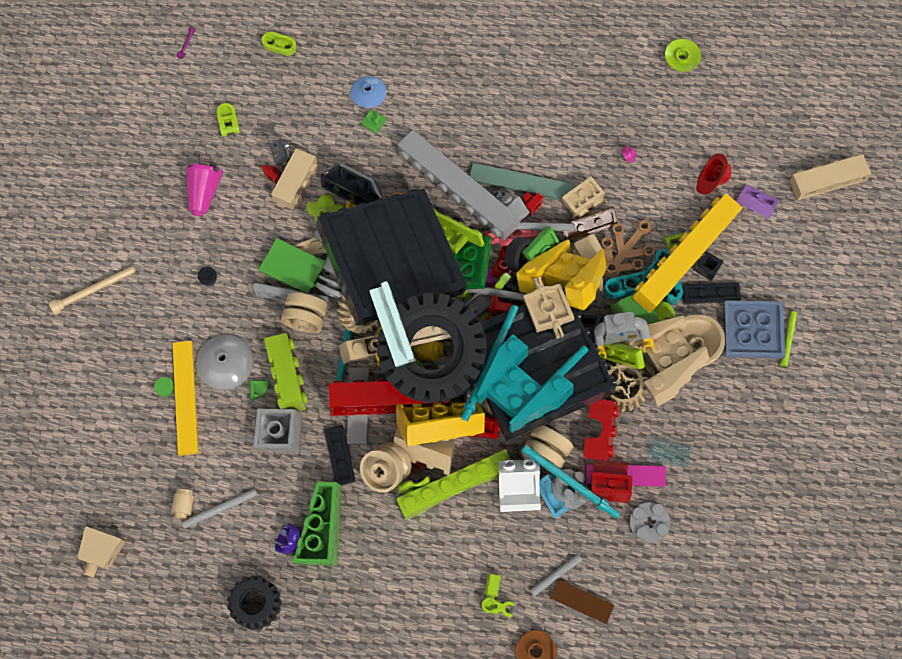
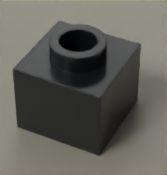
[695,252,724,281]

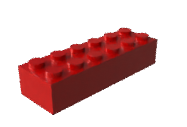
[329,379,449,416]

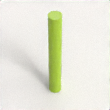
[780,311,797,367]

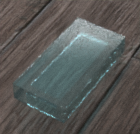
[648,440,691,468]

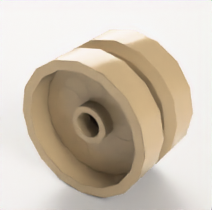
[280,292,328,333]
[524,426,574,469]
[360,442,411,492]

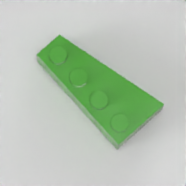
[291,482,342,566]

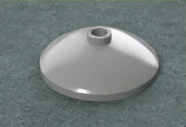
[196,334,254,390]

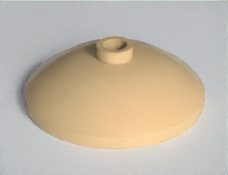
[681,315,725,366]

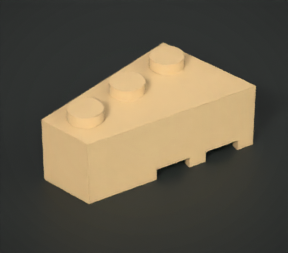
[394,427,455,475]

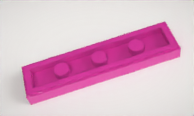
[586,464,666,487]

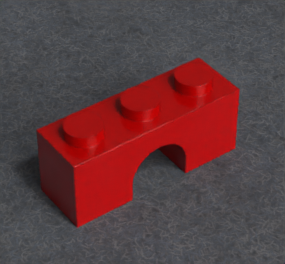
[583,400,620,461]

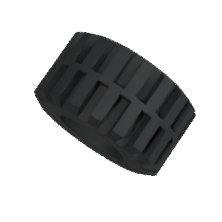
[227,576,282,630]

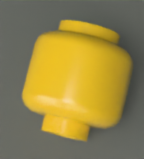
[413,340,444,362]

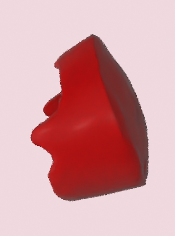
[488,294,519,316]

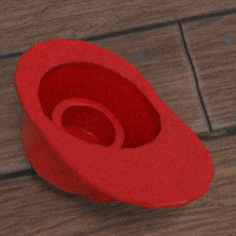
[696,153,732,195]

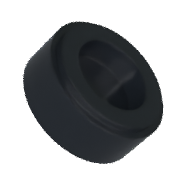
[198,267,217,286]

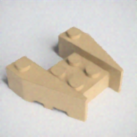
[621,316,709,407]

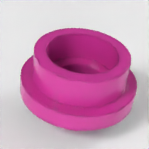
[621,145,637,163]

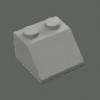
[254,409,302,453]

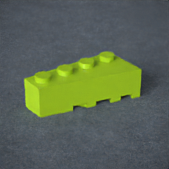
[264,333,308,411]

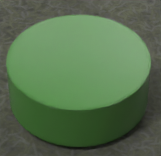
[154,377,175,397]

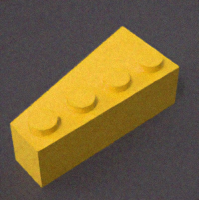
[396,402,485,446]

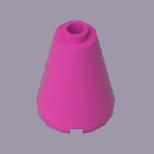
[186,164,223,217]

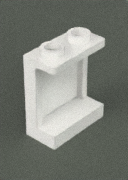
[498,459,541,512]

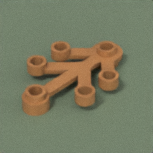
[601,220,655,278]

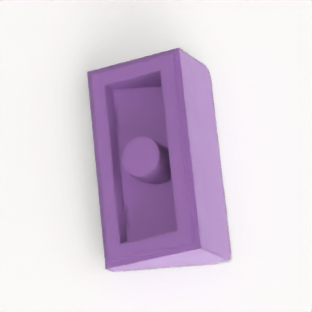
[736,184,779,219]

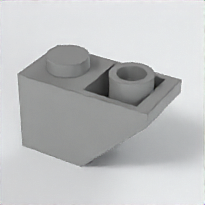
[492,190,530,221]

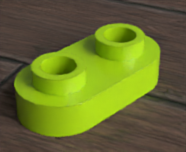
[262,32,297,56]

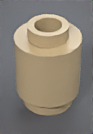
[171,489,194,519]

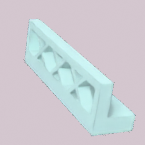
[370,281,415,367]

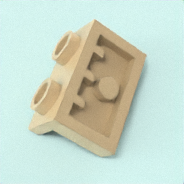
[561,177,605,219]

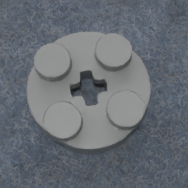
[551,469,589,509]
[629,502,670,543]

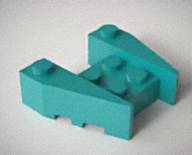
[477,335,574,432]

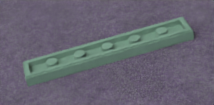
[470,163,578,202]

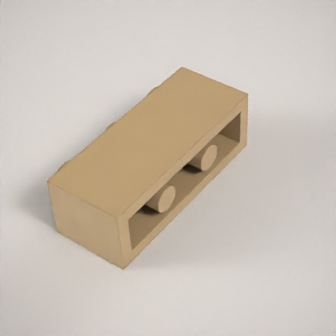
[271,148,318,210]

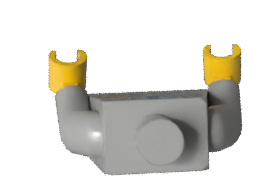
[594,312,654,359]

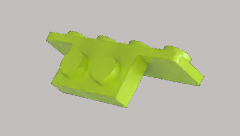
[433,208,484,254]

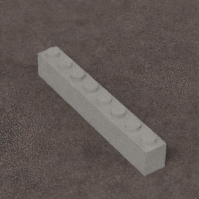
[397,130,520,241]

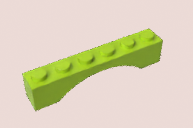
[397,449,511,520]

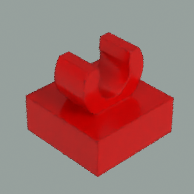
[522,192,543,216]

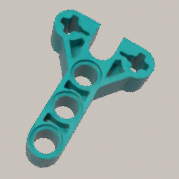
[604,249,683,305]

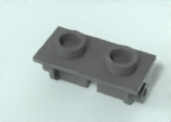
[270,134,292,164]

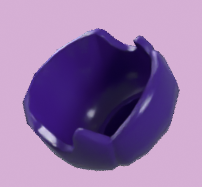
[275,523,301,555]

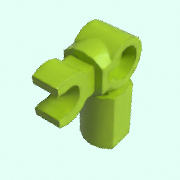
[481,574,514,618]

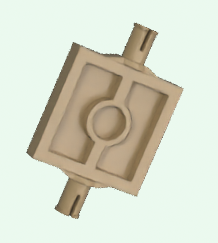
[523,277,574,339]

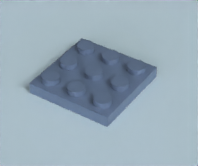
[724,301,785,359]

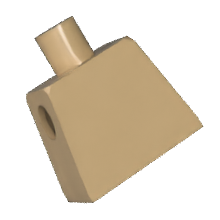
[78,526,125,578]

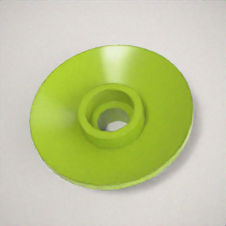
[665,39,701,72]

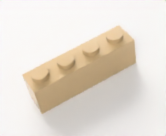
[790,154,871,201]

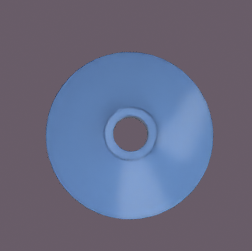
[350,76,386,108]

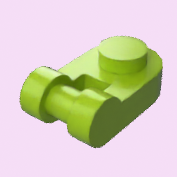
[217,103,240,137]

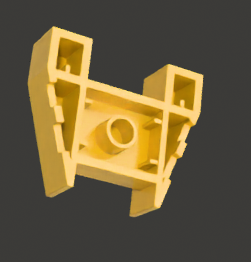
[516,240,607,310]

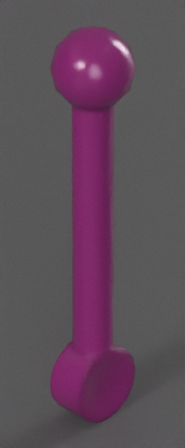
[177,27,196,59]

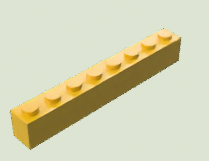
[632,193,743,313]

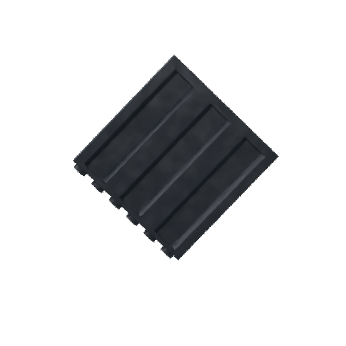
[316,188,467,326]
[477,288,617,441]

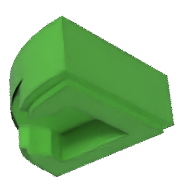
[250,380,270,400]

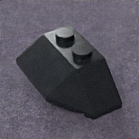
[320,163,383,205]

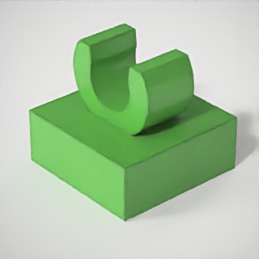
[361,109,386,134]

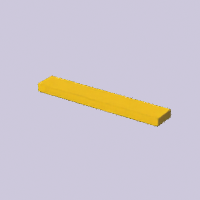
[173,341,199,456]

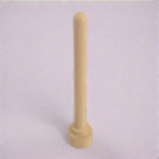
[48,266,136,315]

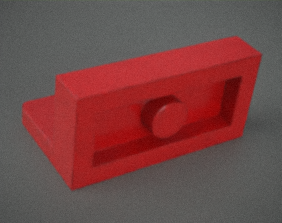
[591,472,633,503]

